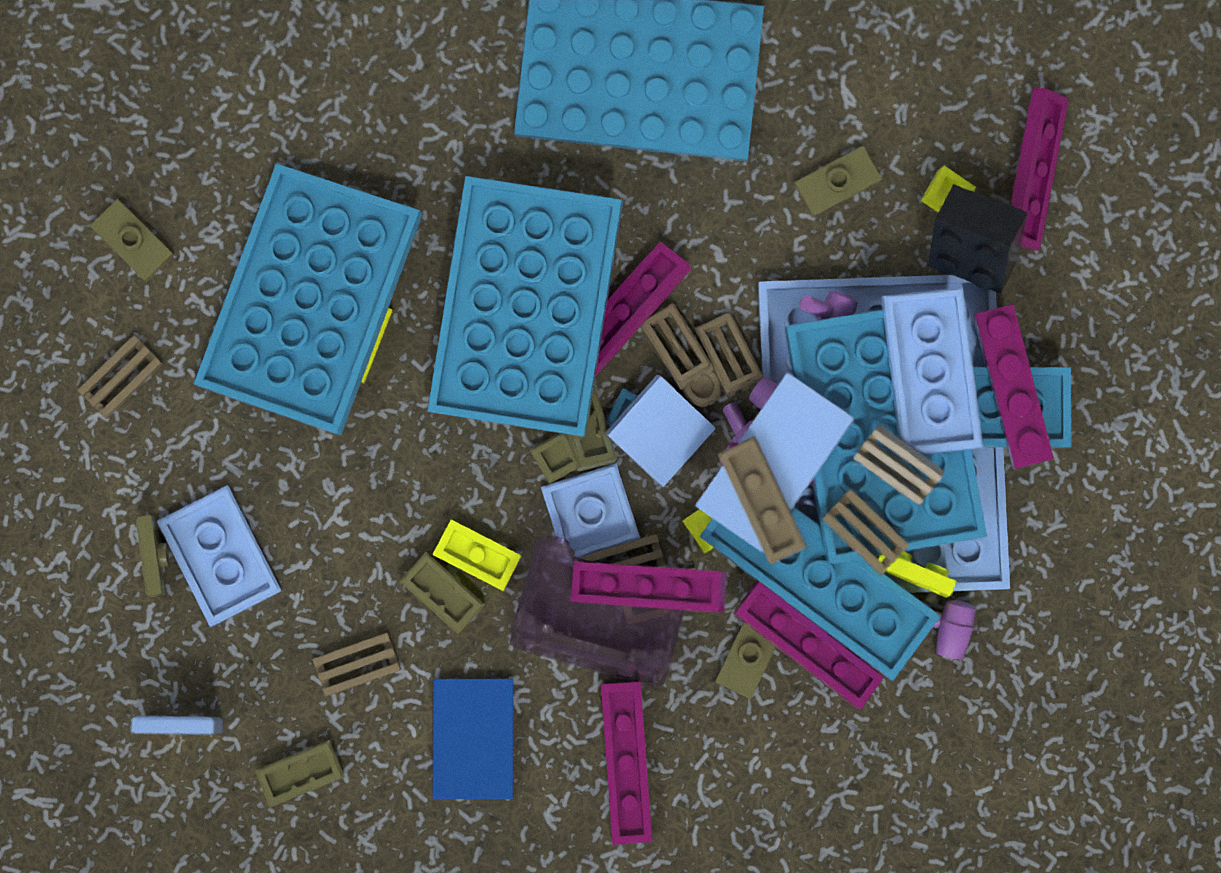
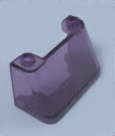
[510,536,685,687]

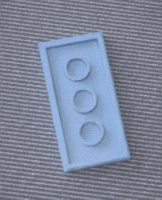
[881,287,983,455]
[695,373,854,552]

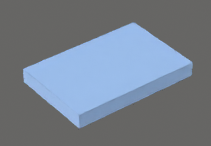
[157,485,282,627]

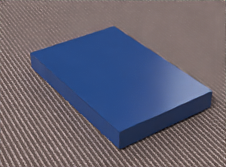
[433,679,513,799]

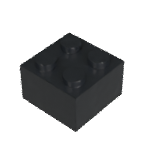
[928,184,1028,294]

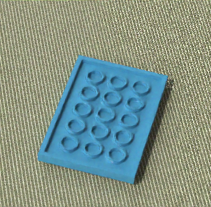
[514,0,764,161]
[194,164,423,436]
[427,176,623,437]
[785,310,987,565]

